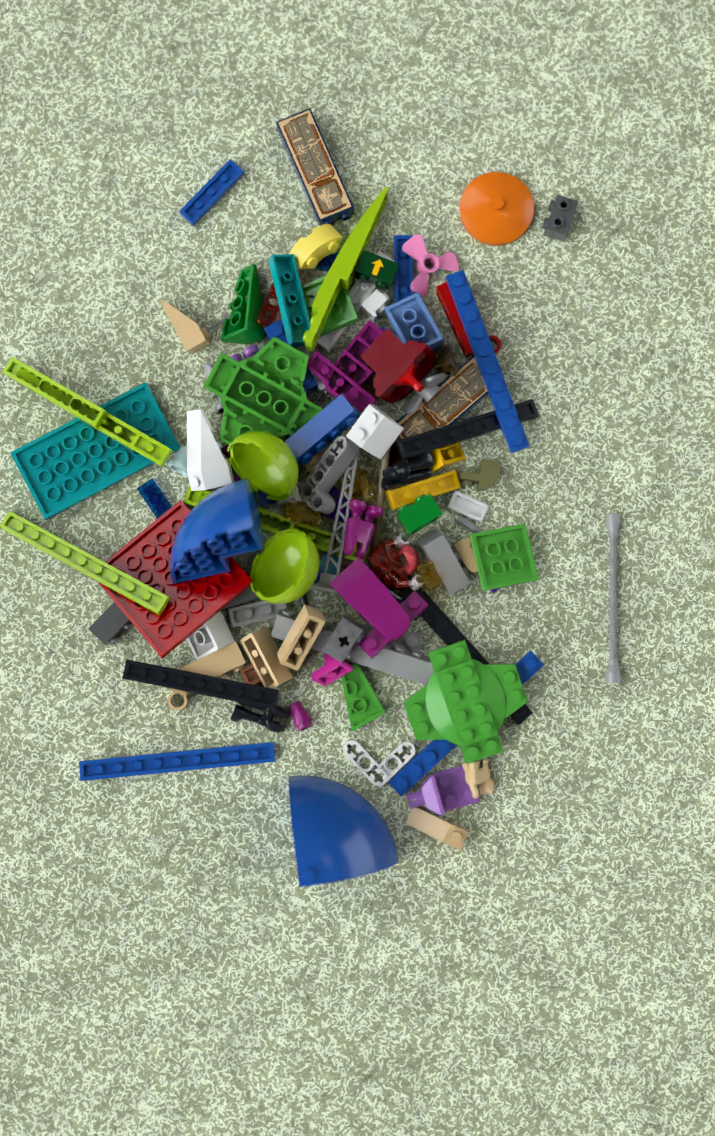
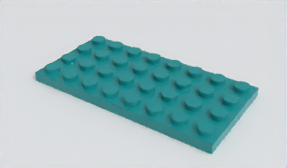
[10,382,180,520]

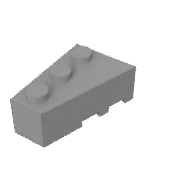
[415,529,470,595]

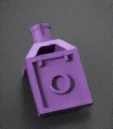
[406,765,480,815]

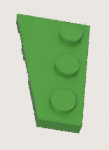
[341,663,386,732]

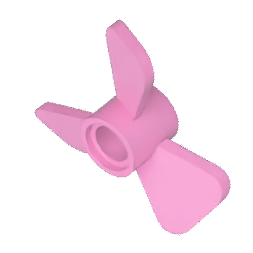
[402,234,459,297]

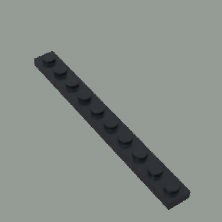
[390,572,533,726]

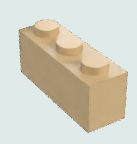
[277,604,326,671]
[240,626,293,689]

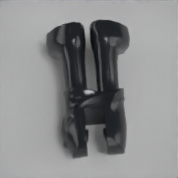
[381,452,433,490]
[230,702,291,733]

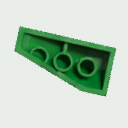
[221,264,265,345]

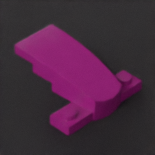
[307,320,383,413]
[330,557,429,659]

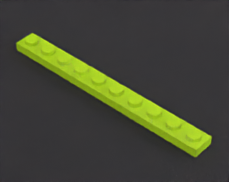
[0,511,170,615]

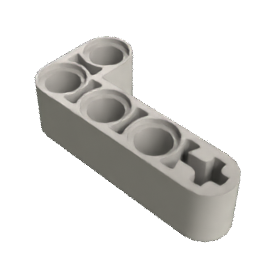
[300,436,359,514]

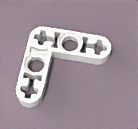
[343,740,415,786]

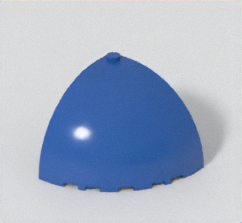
[170,478,265,584]
[289,775,399,887]

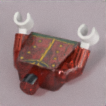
[369,533,423,590]

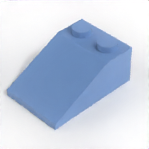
[384,293,444,352]

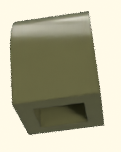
[459,459,501,492]

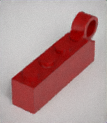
[435,282,501,359]

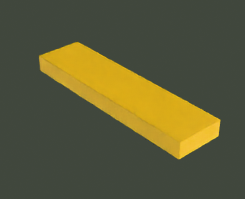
[386,470,461,510]

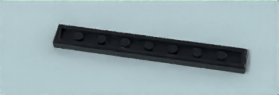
[396,399,539,460]
[122,659,280,710]

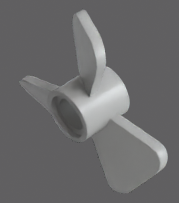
[402,370,448,415]

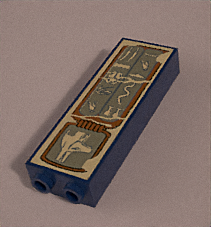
[276,108,354,226]
[397,355,488,459]

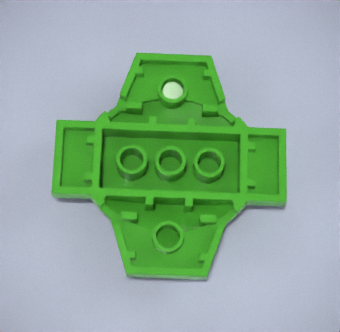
[203,337,323,445]
[403,639,528,764]

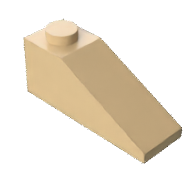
[161,300,211,354]
[405,807,468,850]

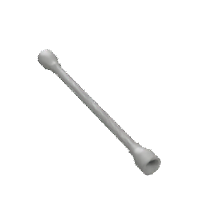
[606,514,621,683]

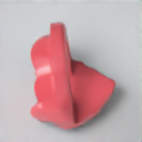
[393,545,420,575]

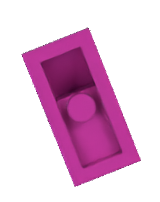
[311,653,354,686]

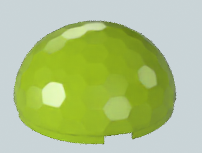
[227,431,298,501]
[250,528,319,604]

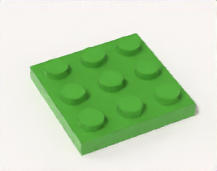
[302,276,359,337]
[469,524,539,592]

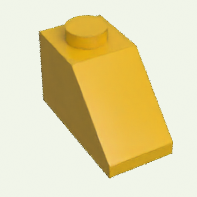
[430,443,466,473]

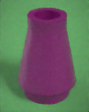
[290,701,313,731]

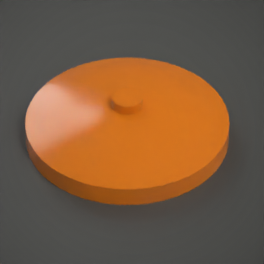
[459,172,534,246]

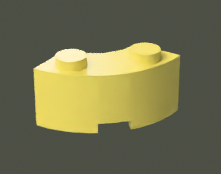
[289,224,343,269]

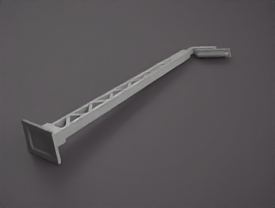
[310,415,395,594]

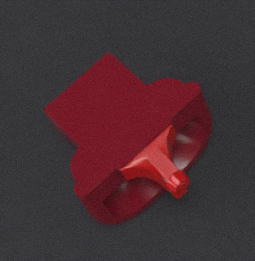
[360,328,436,404]

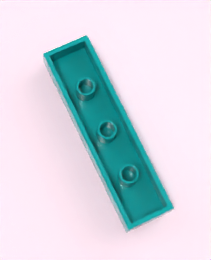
[268,254,311,347]

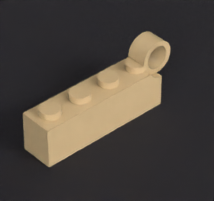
[168,642,247,710]

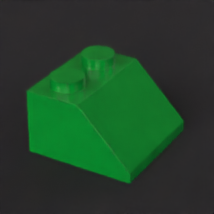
[396,494,443,537]

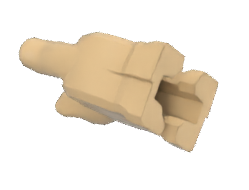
[462,759,495,799]

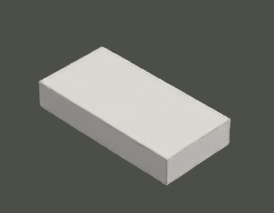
[447,490,489,523]

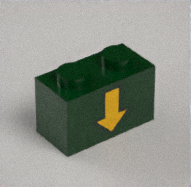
[355,250,399,290]

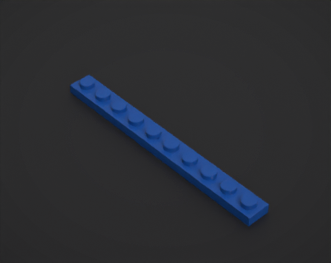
[445,270,529,454]
[388,650,544,796]
[79,742,276,781]

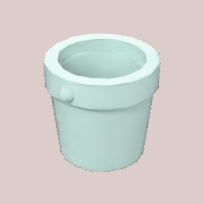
[168,446,188,477]

